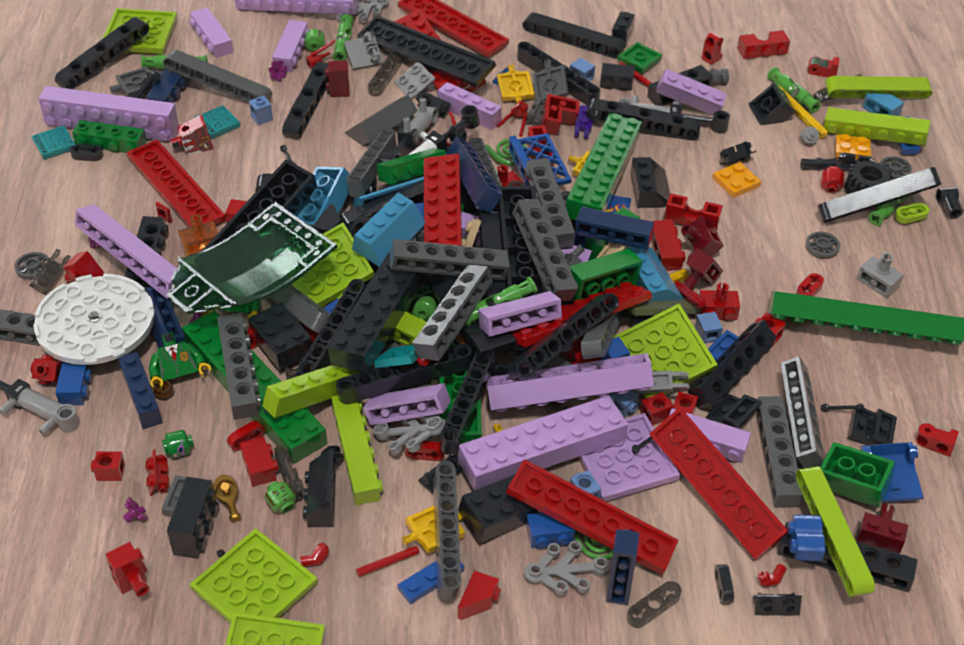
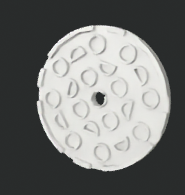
[33,274,154,365]

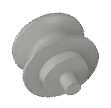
[800,127,819,145]

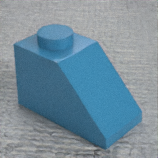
[862,93,904,116]

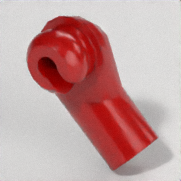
[300,543,329,567]
[757,564,787,587]

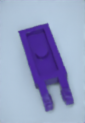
[574,105,594,139]

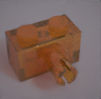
[178,214,218,258]

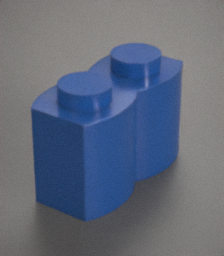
[787,514,825,561]

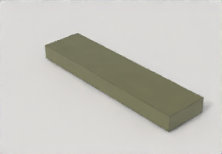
[627,300,701,316]

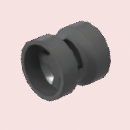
[710,68,729,85]

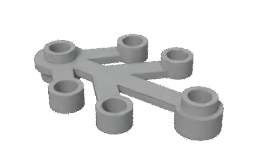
[336,0,389,24]
[373,415,445,455]
[524,541,610,596]

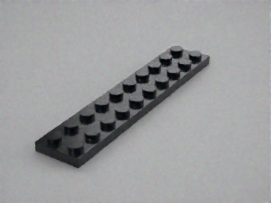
[357,15,496,88]

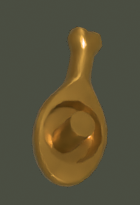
[213,474,241,522]

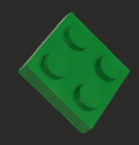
[618,42,662,74]

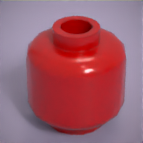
[821,166,844,193]

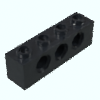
[647,65,713,106]

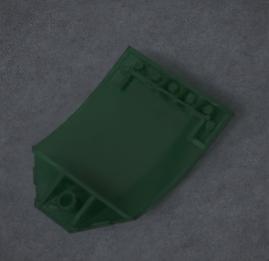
[167,202,338,314]

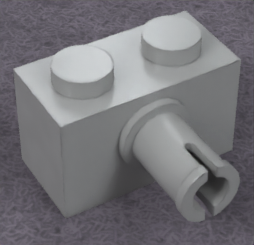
[856,252,904,298]

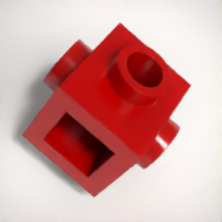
[30,354,63,384]

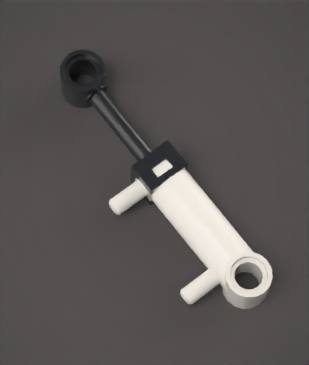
[399,105,480,184]

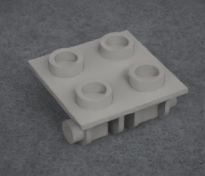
[344,32,383,69]
[394,62,435,99]

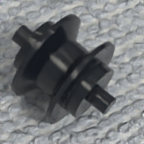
[321,445,344,467]

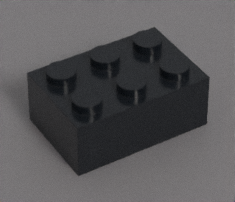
[248,302,312,370]
[458,475,538,543]
[167,477,219,559]

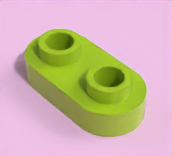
[895,203,930,224]

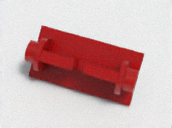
[145,449,169,496]

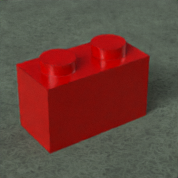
[240,436,279,487]

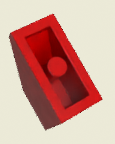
[458,570,502,620]

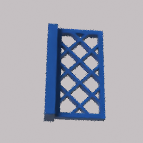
[508,133,572,186]

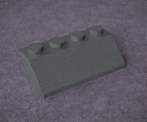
[345,94,418,146]

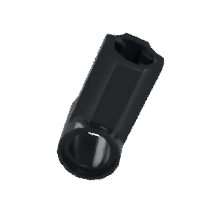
[936,187,964,219]

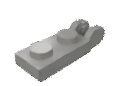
[632,370,689,394]

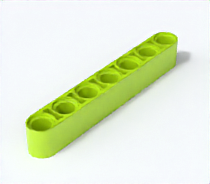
[825,76,933,99]
[796,466,875,597]

